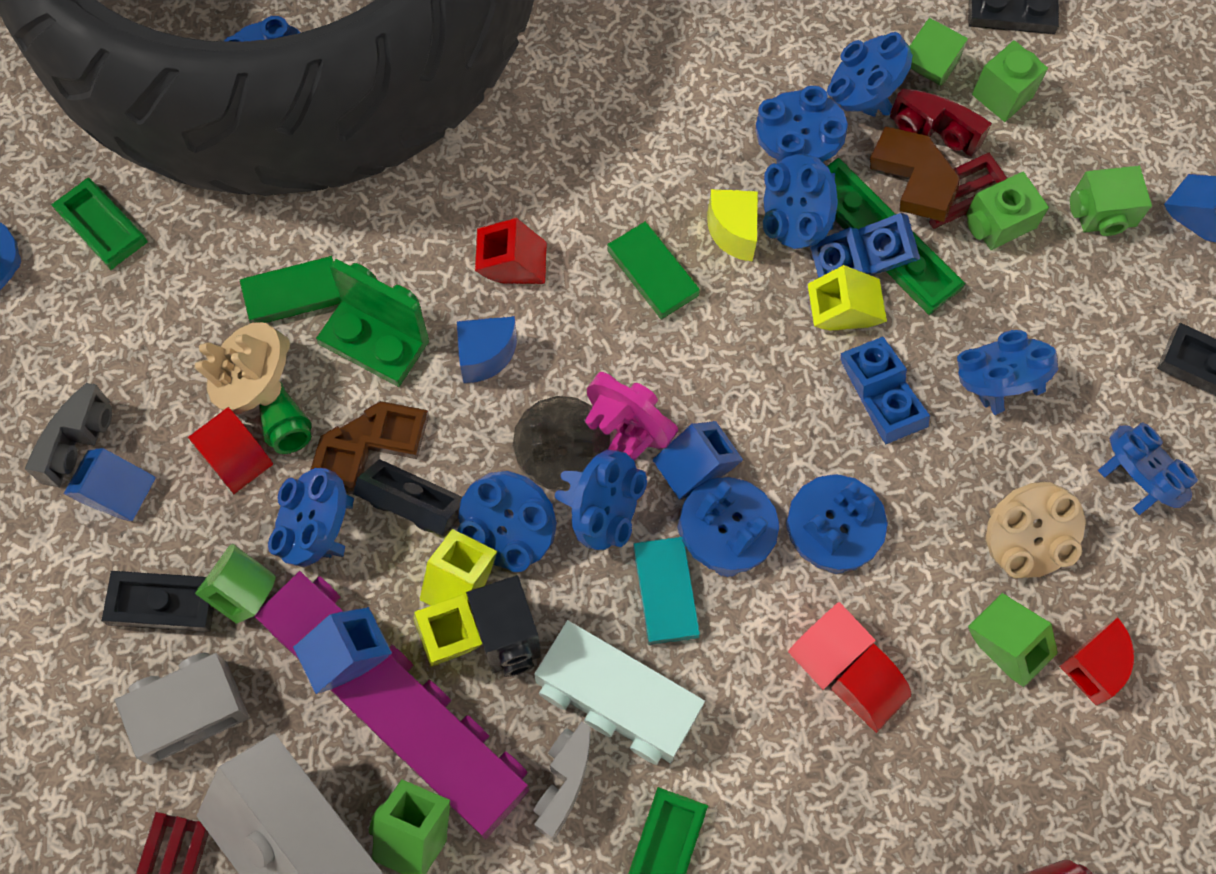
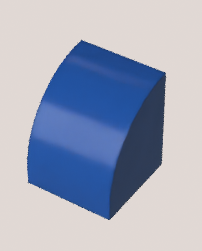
[1164,174,1216,242]
[456,316,517,383]
[652,421,743,499]
[63,448,156,521]
[293,607,392,694]

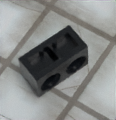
[466,575,542,677]

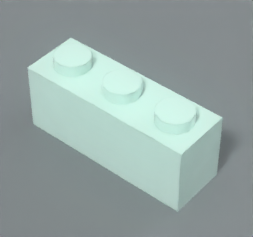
[534,620,705,765]

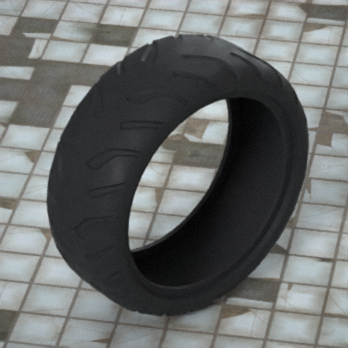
[0,0,534,196]

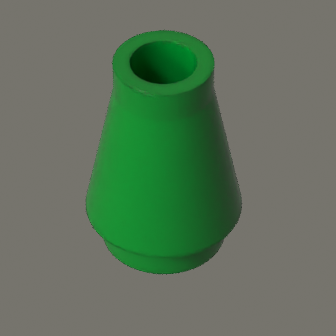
[259,382,312,454]

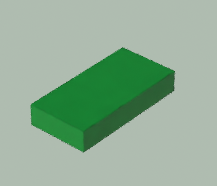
[51,177,148,270]
[607,221,700,320]
[239,256,342,323]
[628,787,708,874]

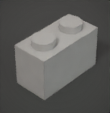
[114,653,250,765]

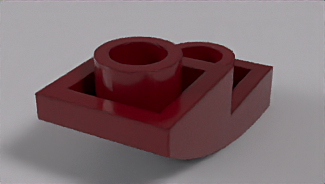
[889,88,992,157]

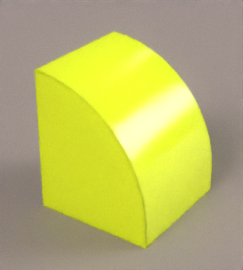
[707,189,758,261]
[808,265,887,331]
[420,529,497,610]
[413,594,482,667]

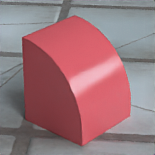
[788,602,876,690]

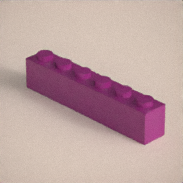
[254,571,530,840]

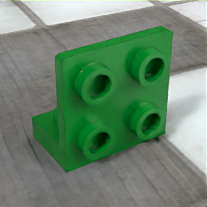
[316,259,429,387]

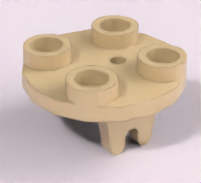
[195,323,290,414]
[986,482,1086,578]

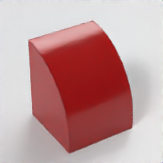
[475,218,547,284]
[188,407,273,495]
[1059,617,1134,706]
[831,643,912,733]

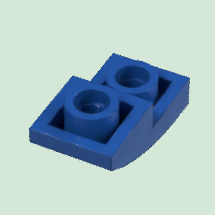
[810,213,920,278]
[840,336,930,445]

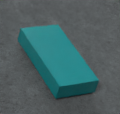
[633,537,700,645]

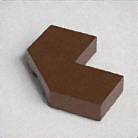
[870,126,960,222]
[310,401,429,494]

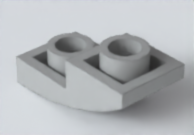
[533,721,591,842]

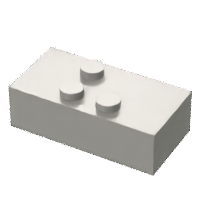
[196,733,383,874]

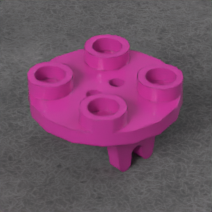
[585,371,679,461]

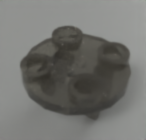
[513,396,611,491]

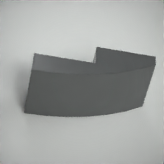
[25,383,112,488]

